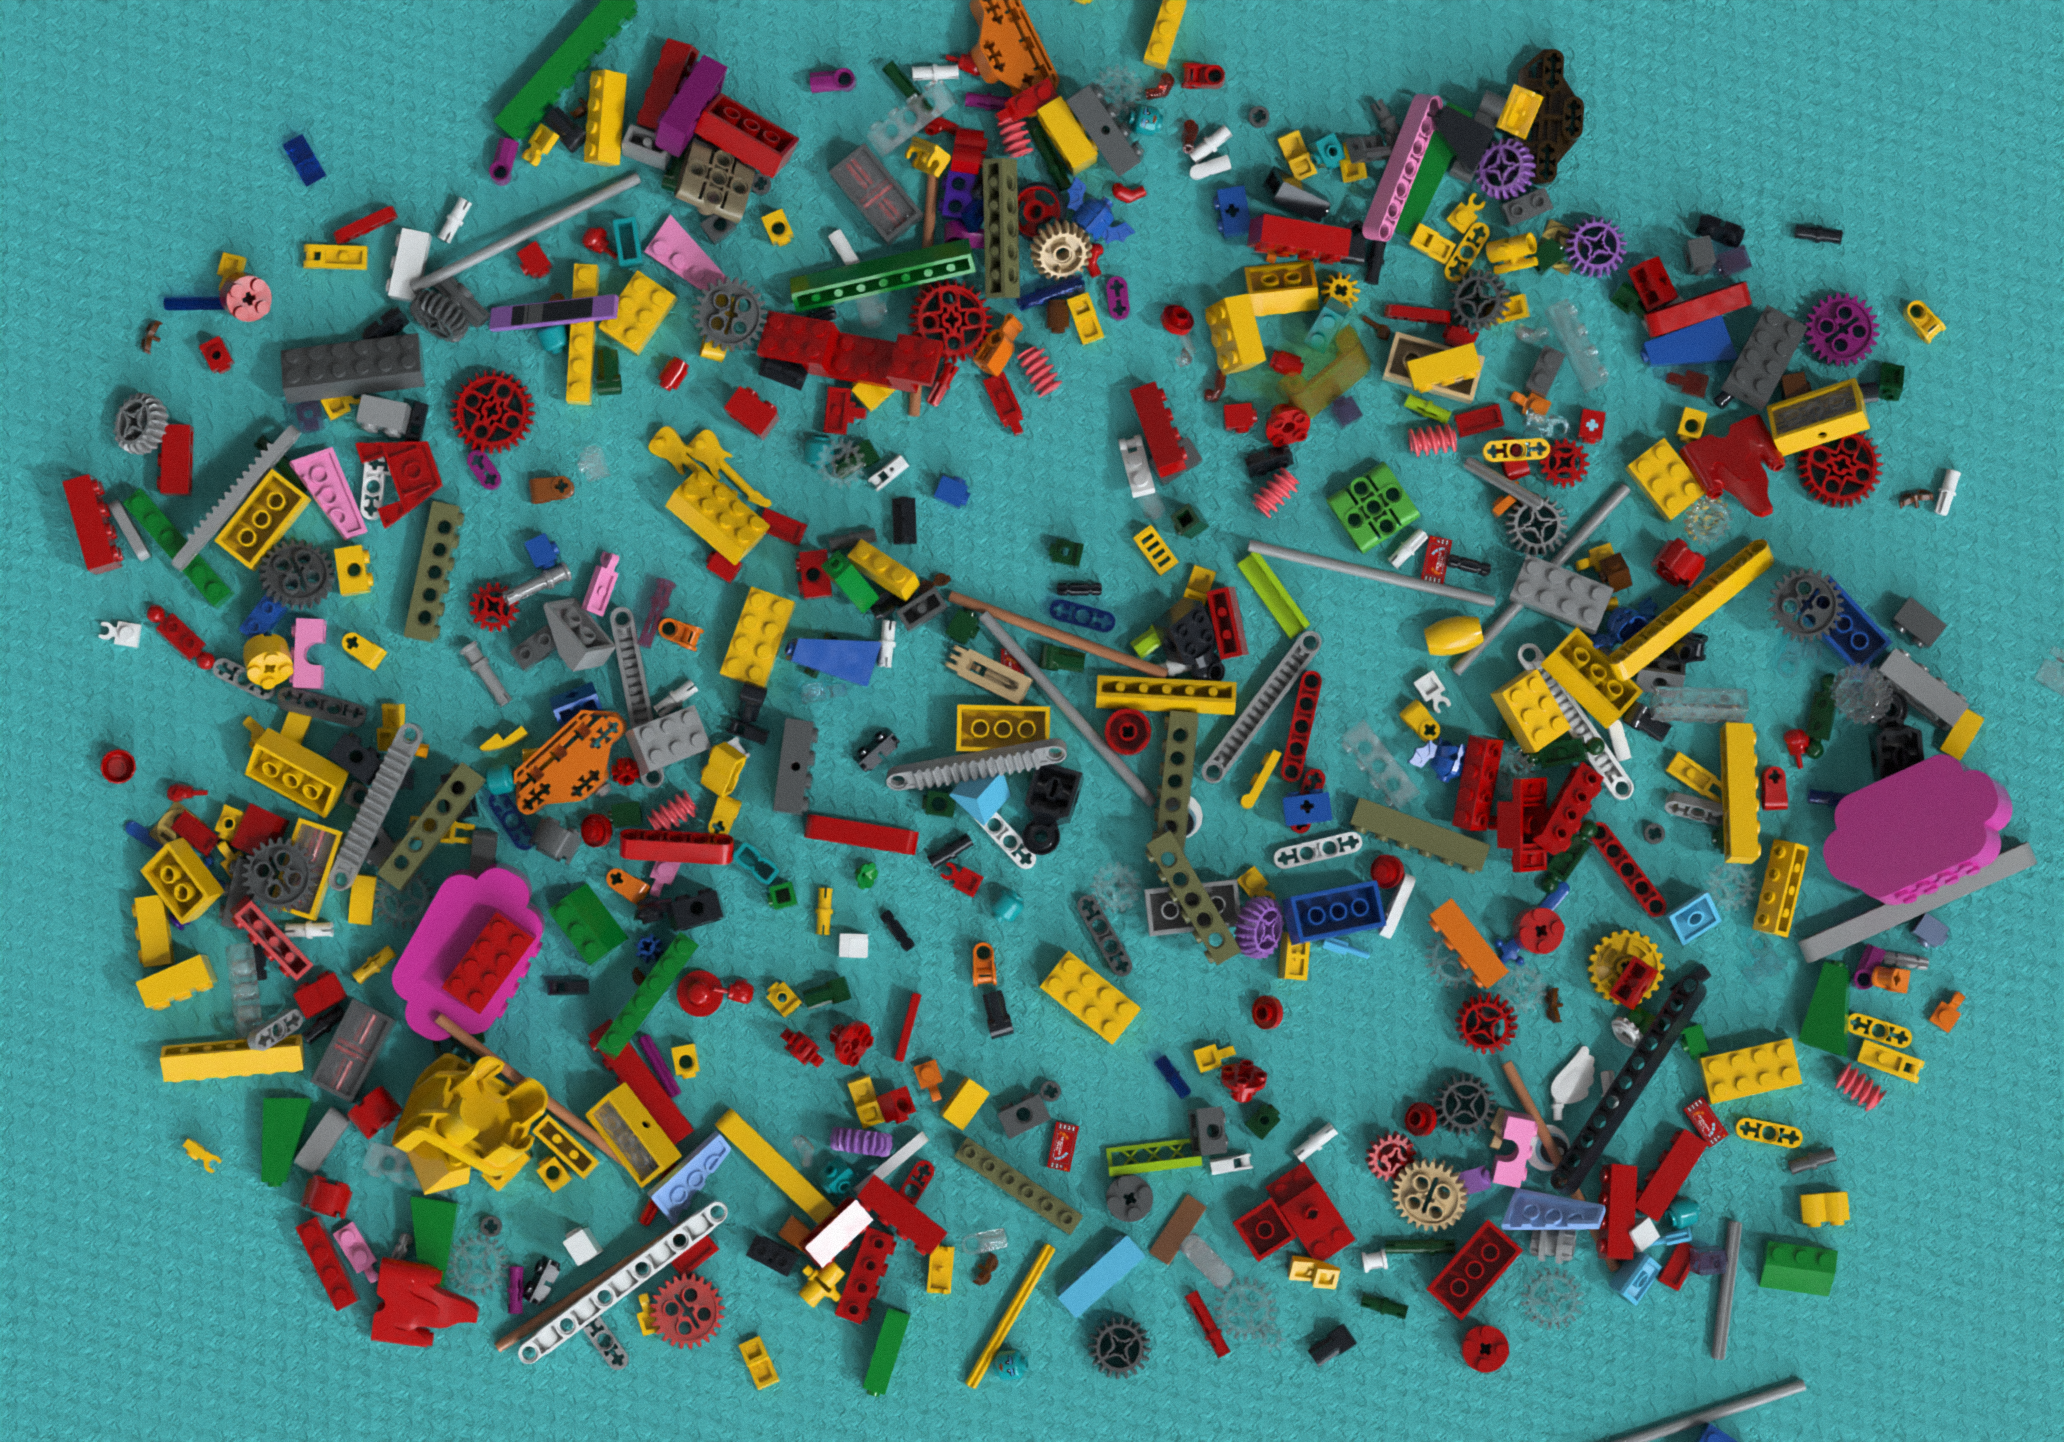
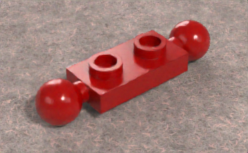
[146,604,215,670]

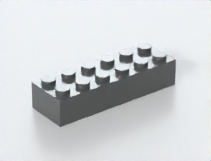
[281,333,425,404]

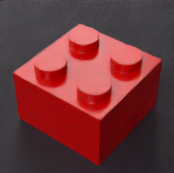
[724,386,780,441]
[1232,1197,1297,1262]

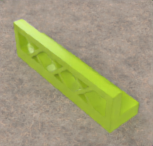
[1237,552,1310,640]
[1106,1138,1202,1176]

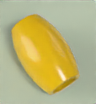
[1424,616,1484,656]

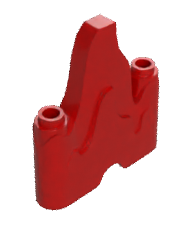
[1679,414,1785,518]
[371,1256,479,1348]

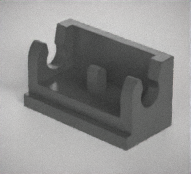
[1345,134,1394,164]

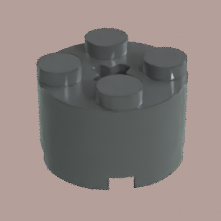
[528,816,582,865]
[1106,1175,1153,1222]

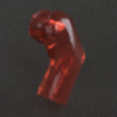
[1145,72,1174,100]
[1182,119,1199,154]
[1204,370,1227,403]

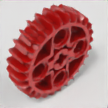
[908,279,993,364]
[450,369,536,455]
[1797,431,1883,509]

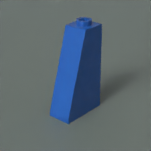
[1639,315,1738,368]
[785,638,881,687]

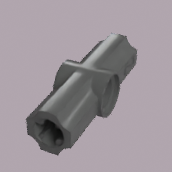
[433,266,490,329]

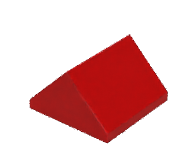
[230,802,290,862]

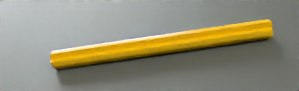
[965,1243,1055,1389]

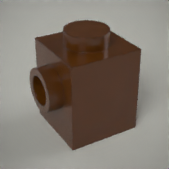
[1779,372,1812,401]
[1598,552,1632,594]

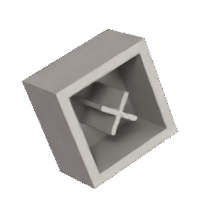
[356,394,412,439]

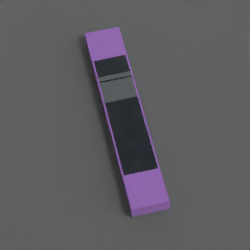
[489,294,619,332]

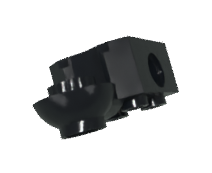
[1152,597,1225,681]
[1868,691,1924,782]
[327,731,416,791]
[1022,764,1084,855]
[633,887,726,933]

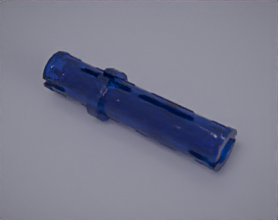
[1016,274,1086,312]

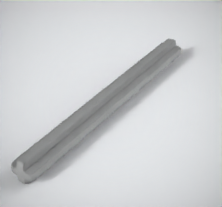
[1711,1221,1742,1360]

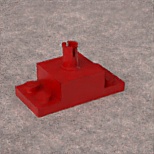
[1488,777,1547,873]
[1265,1162,1356,1261]

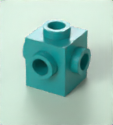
[1307,132,1345,170]
[818,1155,860,1198]

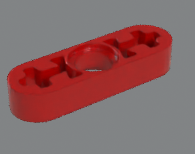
[333,206,398,245]
[1384,304,1451,325]
[1290,769,1326,834]
[898,1160,935,1206]

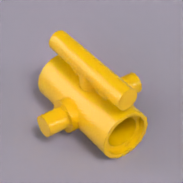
[1486,232,1538,274]
[798,1261,845,1308]

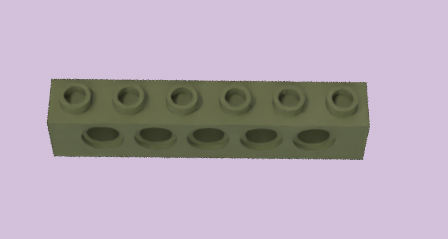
[983,158,1020,299]
[404,501,465,644]
[1152,710,1199,853]
[377,762,486,891]
[1144,831,1241,966]
[954,1137,1083,1235]

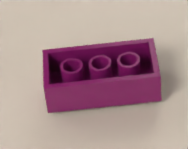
[654,55,728,158]

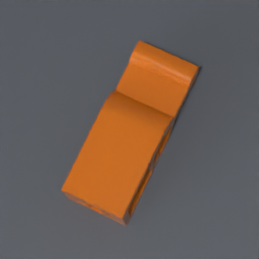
[972,313,1023,377]

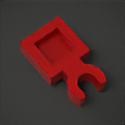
[940,862,984,898]

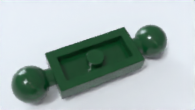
[1805,673,1839,759]
[1521,736,1605,768]
[1540,820,1598,894]

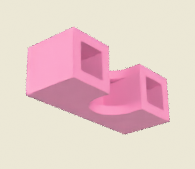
[289,618,327,690]
[1490,1110,1538,1188]

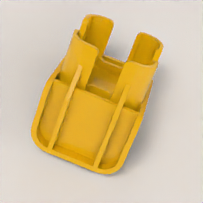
[392,1053,548,1176]

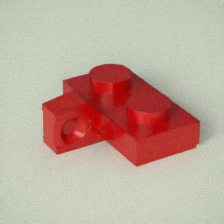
[823,387,867,435]

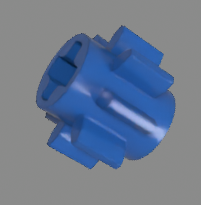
[634,934,664,964]

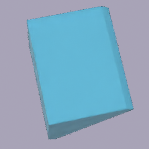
[949,774,1011,826]
[1663,890,1722,945]
[1608,1252,1663,1306]

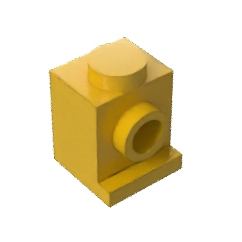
[214,804,244,842]
[767,981,803,1018]

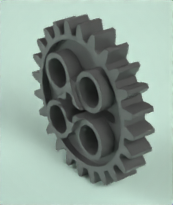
[692,277,767,352]
[259,539,335,611]
[1767,567,1844,643]
[241,837,319,913]

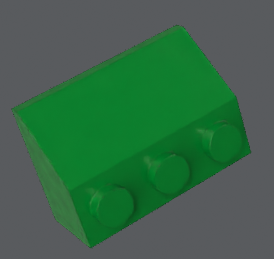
[548,883,629,966]
[1759,1240,1838,1296]

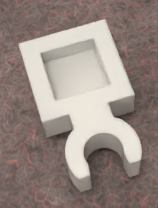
[99,621,142,648]
[1413,670,1451,714]

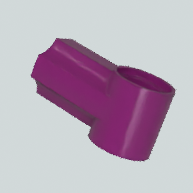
[810,68,857,93]
[489,138,519,186]
[944,220,985,249]
[1850,944,1886,990]

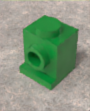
[1680,1024,1709,1060]

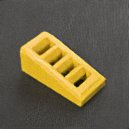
[1133,525,1179,576]

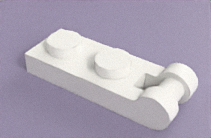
[1118,434,1155,498]

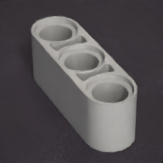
[294,1106,351,1175]

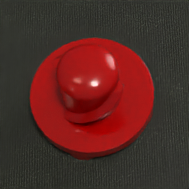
[1265,404,1310,447]
[677,970,724,1017]
[829,1020,874,1067]
[1220,1059,1267,1103]

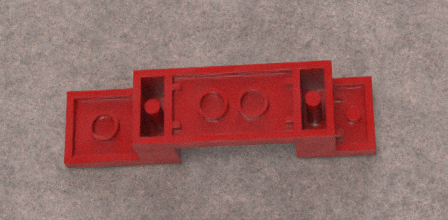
[756,311,944,393]

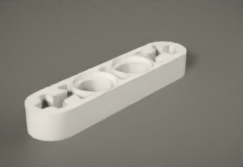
[971,812,1036,869]
[1273,832,1362,869]
[853,1131,930,1195]

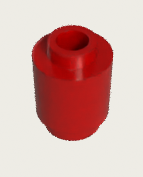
[1269,350,1305,379]
[657,356,689,392]

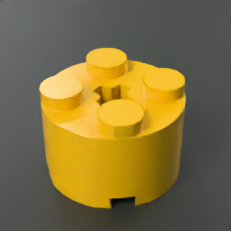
[243,634,293,689]

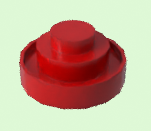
[1160,305,1194,335]
[581,813,612,848]
[1370,854,1405,889]
[1252,995,1283,1030]
[1405,1102,1437,1137]

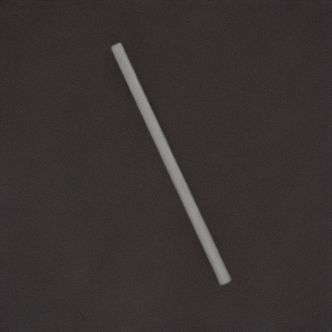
[410,173,641,294]
[1451,483,1631,676]
[1247,540,1496,608]
[979,611,1157,807]
[1611,1379,1806,1442]

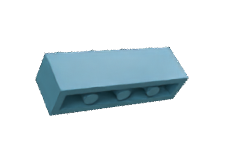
[1057,1235,1145,1318]

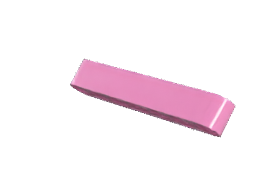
[1362,93,1443,242]

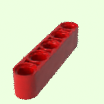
[1643,281,1752,337]
[1280,671,1322,783]
[803,814,919,855]
[1588,822,1667,917]
[619,829,734,865]

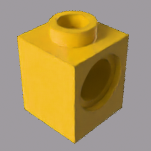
[761,208,794,247]
[1675,407,1708,444]
[671,1044,701,1079]
[536,1156,573,1193]

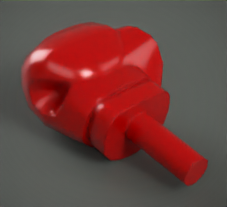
[945,51,981,77]
[582,226,618,259]
[1783,729,1809,769]
[167,783,208,802]
[713,978,754,1004]

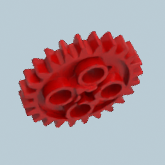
[649,1273,725,1349]

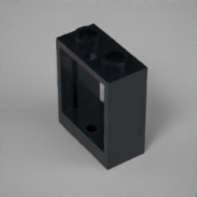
[746,1233,801,1277]

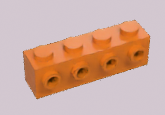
[1428,898,1509,989]

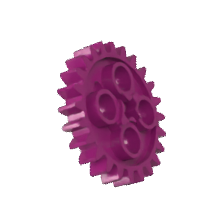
[1804,292,1880,368]

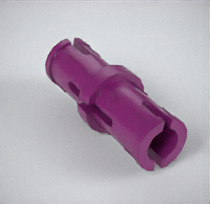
[965,92,1012,111]
[506,1266,525,1314]

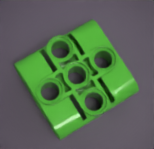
[1326,461,1420,554]

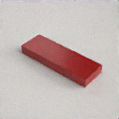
[894,993,922,1063]

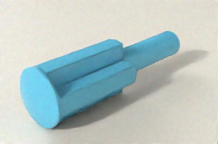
[1322,937,1370,959]
[1648,1227,1692,1247]

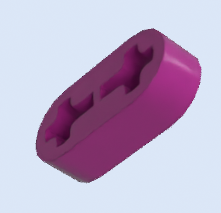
[1106,276,1130,321]
[467,450,502,490]

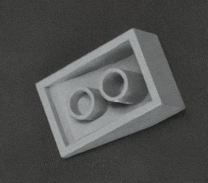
[543,598,616,672]

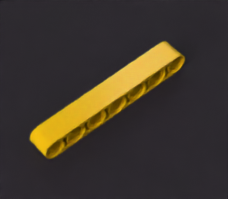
[714,1107,836,1224]

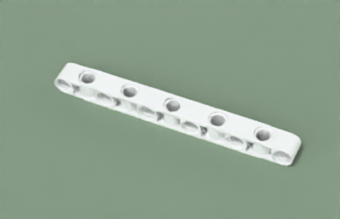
[518,1200,728,1364]

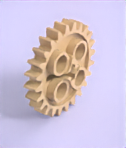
[1392,1157,1468,1232]

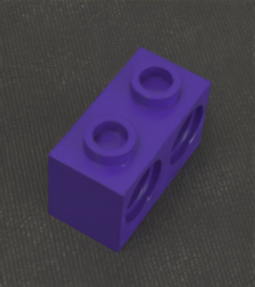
[938,170,976,223]

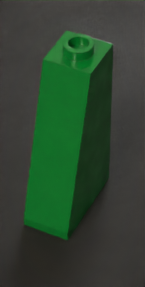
[821,550,879,613]
[1798,960,1850,1058]
[261,1098,313,1187]
[410,1196,460,1287]
[863,1306,912,1397]

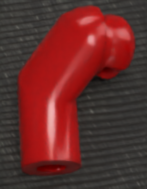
[924,117,959,136]
[1112,183,1147,203]
[1085,243,1104,278]

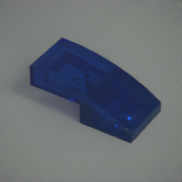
[283,134,327,187]
[961,198,984,233]

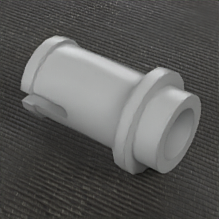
[588,771,612,798]

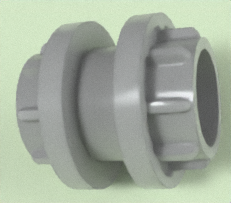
[1530,1229,1576,1264]

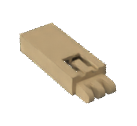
[945,645,1033,706]

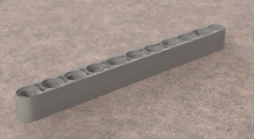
[1798,842,2038,963]

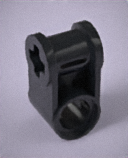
[1340,220,1366,266]
[1664,633,1708,664]

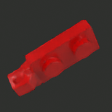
[996,78,1059,123]
[982,371,1024,436]

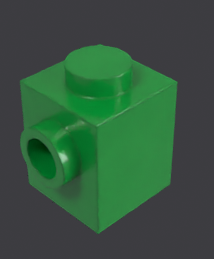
[766,882,798,911]

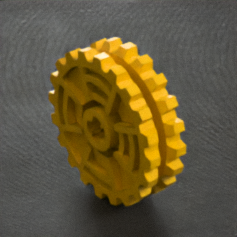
[1587,930,1665,1006]

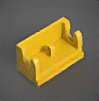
[1496,84,1544,140]
[905,136,952,178]
[1278,932,1310,981]
[939,1076,990,1131]
[927,1246,955,1294]

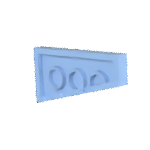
[647,1131,731,1226]
[1501,1188,1606,1230]

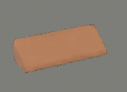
[1149,1194,1207,1265]

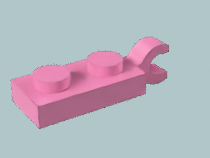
[581,551,619,617]
[649,861,681,898]
[333,1221,379,1284]

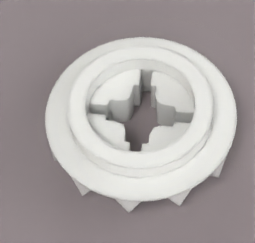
[1611,1017,1643,1048]

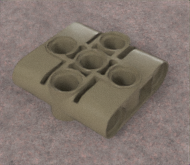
[674,141,756,224]

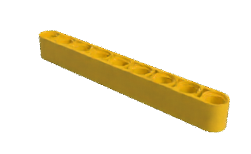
[1607,539,1775,681]

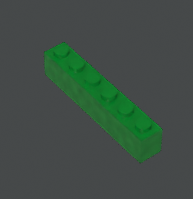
[1394,102,1473,240]
[123,488,235,609]
[596,932,699,1061]

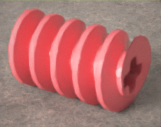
[995,111,1033,159]
[1017,346,1062,398]
[1408,424,1457,457]
[1250,467,1300,518]
[646,789,698,831]
[1835,1062,1887,1112]

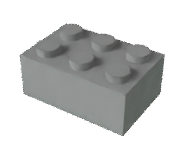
[625,705,712,775]

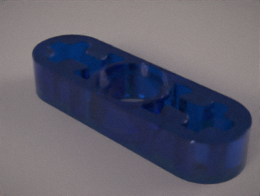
[1050,600,1115,633]
[489,793,535,851]

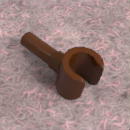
[1362,315,1391,341]

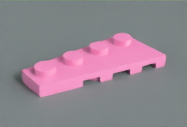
[644,214,732,291]
[289,447,368,540]

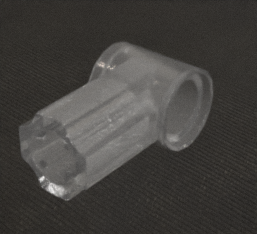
[961,1228,1008,1255]

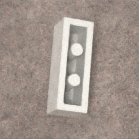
[386,228,432,303]
[563,1227,604,1266]

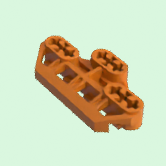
[969,0,1060,118]
[514,709,627,815]

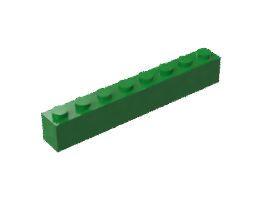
[493,0,638,142]
[790,238,976,312]

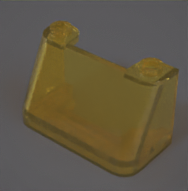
[1275,324,1371,419]

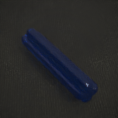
[163,297,225,311]

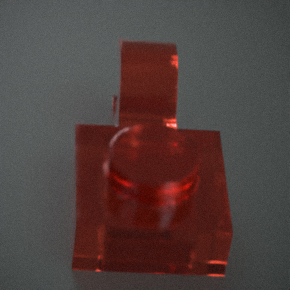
[1665,370,1709,399]

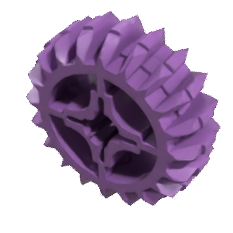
[1475,138,1536,201]
[1565,216,1627,278]
[1234,896,1285,959]
[830,1127,893,1157]

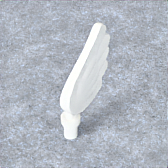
[1550,1046,1595,1120]

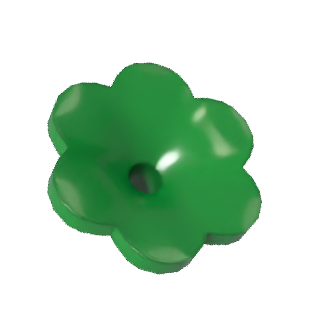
[854,862,878,890]

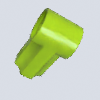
[1130,625,1162,659]

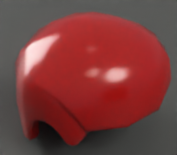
[100,749,136,784]

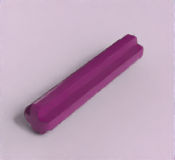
[638,1034,681,1098]

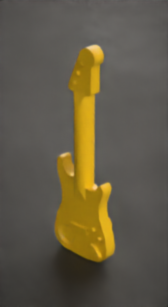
[648,426,738,497]
[688,430,772,507]

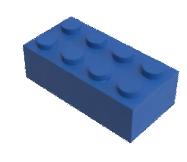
[1791,574,1892,676]
[1282,880,1387,946]

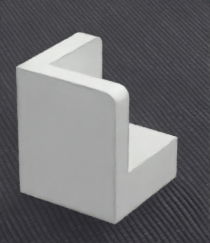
[839,933,868,958]
[1629,1217,1660,1253]

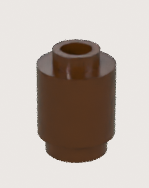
[1046,300,1069,334]

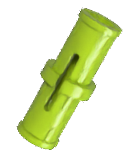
[1404,393,1452,425]

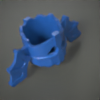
[1066,177,1135,244]
[1588,596,1658,649]
[1407,737,1467,783]

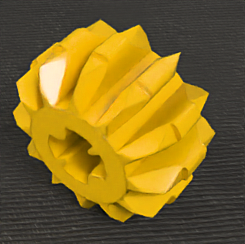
[1321,272,1360,308]

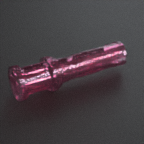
[637,578,677,649]

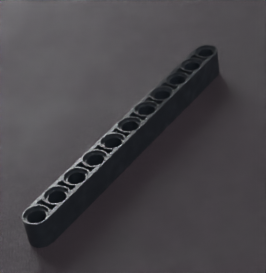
[1550,975,1707,1196]

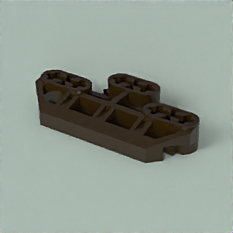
[1512,49,1584,187]

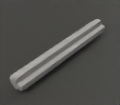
[1464,457,1544,510]

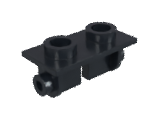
[1695,214,1745,249]
[361,307,410,340]
[758,357,808,391]
[1244,445,1294,478]
[892,497,917,545]
[870,590,917,620]
[853,728,900,772]
[523,1255,561,1306]

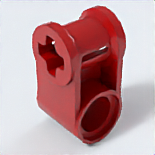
[1181,62,1225,89]
[1496,436,1530,481]
[1761,766,1788,811]

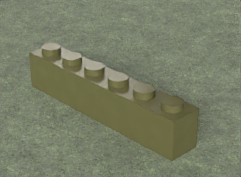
[1349,797,1491,875]

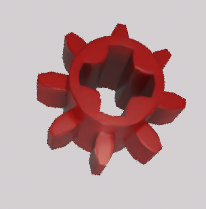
[611,757,640,786]

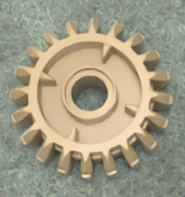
[1030,220,1092,281]

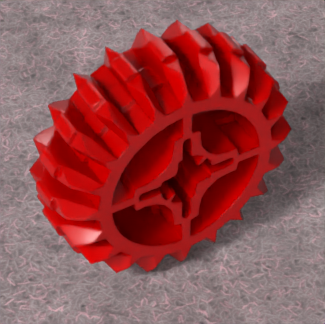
[1455,992,1518,1054]

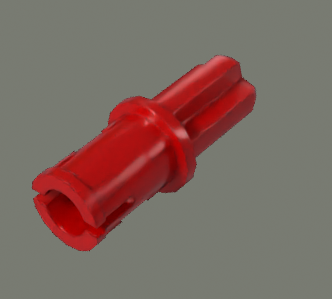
[926,362,959,407]

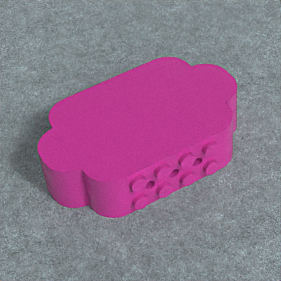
[1823,754,2013,905]
[392,863,545,1041]

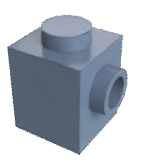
[1910,913,1949,949]

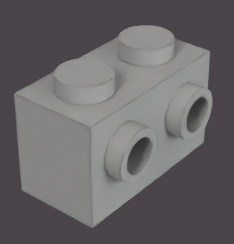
[621,124,673,171]

